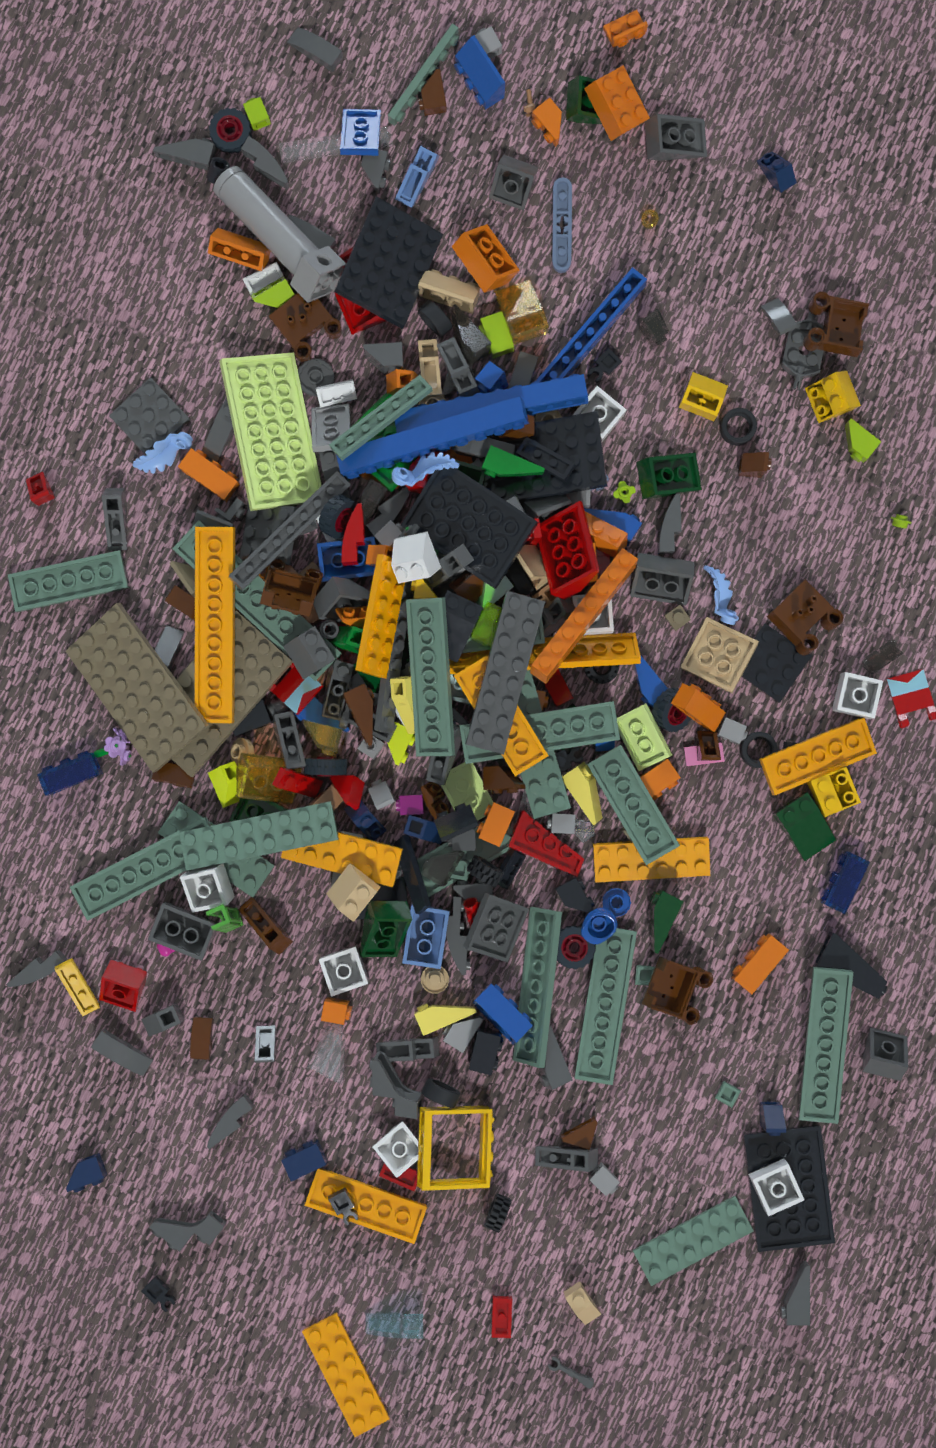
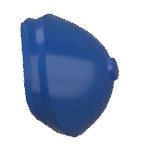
[581,908,618,944]

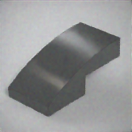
[761,298,797,336]
[508,351,538,389]

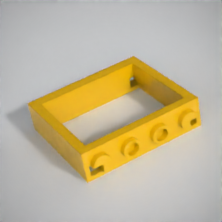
[417,1106,494,1191]

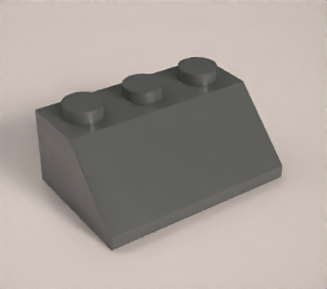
[630,553,694,606]
[148,902,219,961]

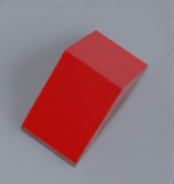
[26,472,55,506]
[330,775,365,810]

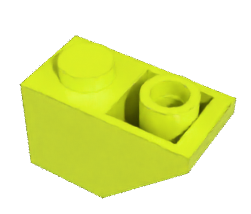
[387,722,415,766]
[208,761,242,808]

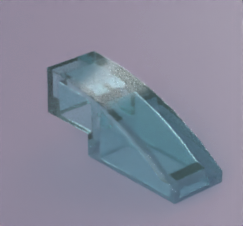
[365,1313,424,1339]

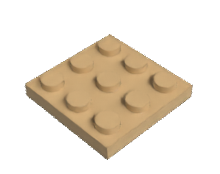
[680,617,759,694]

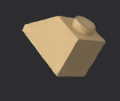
[564,1281,601,1325]

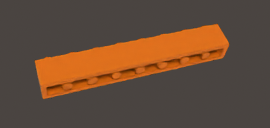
[530,548,638,684]

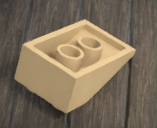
[516,545,548,592]

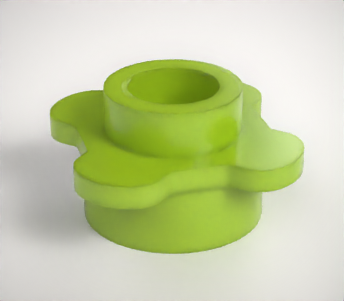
[613,481,636,504]
[891,514,912,529]

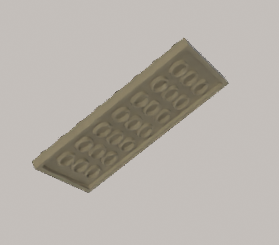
[66,603,209,773]
[172,610,293,777]

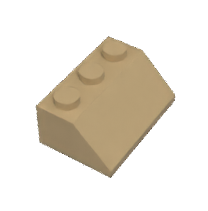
[418,270,480,314]

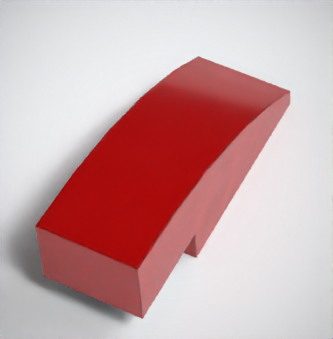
[342,503,365,566]

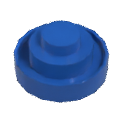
[602,888,631,917]

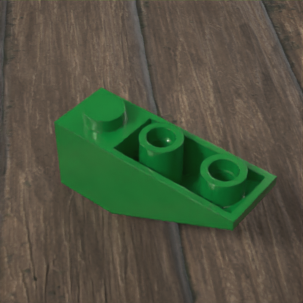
[327,626,363,654]

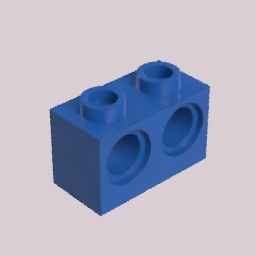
[475,361,509,394]

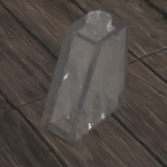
[307,1023,346,1085]

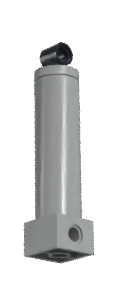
[206,157,346,303]

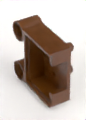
[803,292,869,357]
[269,293,342,362]
[260,559,323,617]
[766,579,844,655]
[642,956,713,1025]

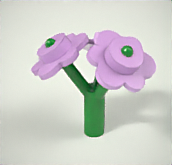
[94,727,132,766]

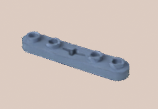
[552,177,572,273]

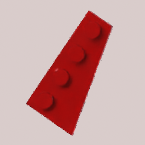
[507,810,584,877]

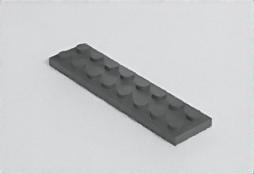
[465,591,545,755]

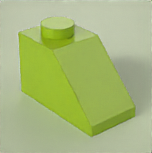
[250,276,295,308]
[845,418,881,463]

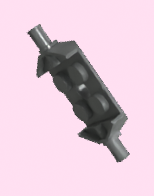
[781,311,823,391]

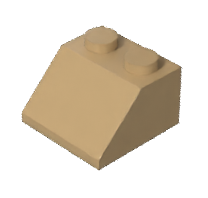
[326,863,380,922]

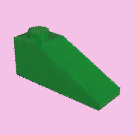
[482,445,545,478]

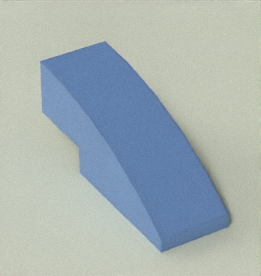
[395,146,440,208]

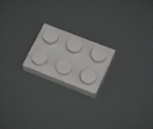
[311,404,351,452]

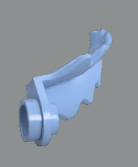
[132,432,193,474]
[392,452,460,487]
[703,565,739,625]

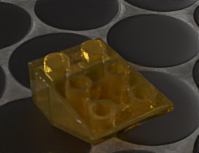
[494,280,549,345]

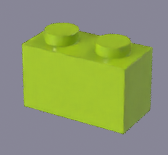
[478,311,514,359]

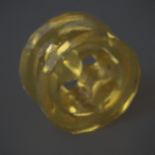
[641,209,659,229]

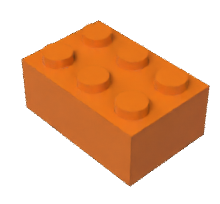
[584,65,650,141]
[451,224,520,293]

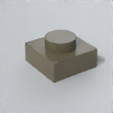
[663,604,691,631]

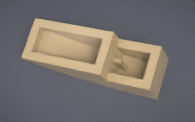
[418,339,442,396]

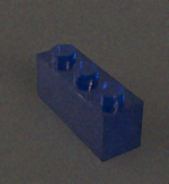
[37,751,103,796]
[820,851,870,914]

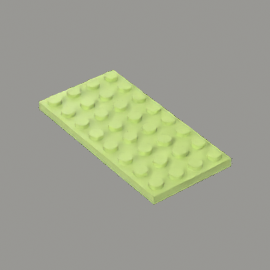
[219,352,322,511]

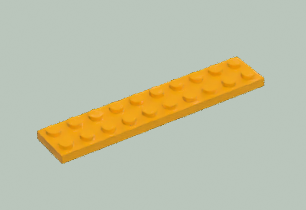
[195,527,235,723]
[449,633,641,674]

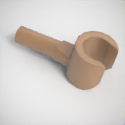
[523,89,535,117]

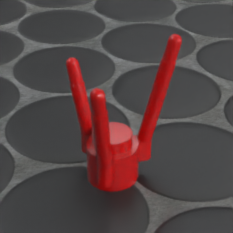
[463,897,481,928]

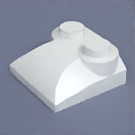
[372,1121,418,1178]

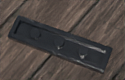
[394,835,431,914]

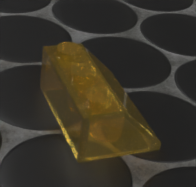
[303,720,346,758]
[236,753,302,804]

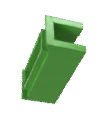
[206,904,244,933]

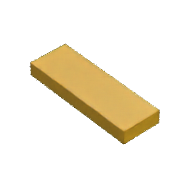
[54,958,100,1017]

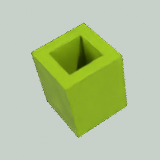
[243,97,271,131]

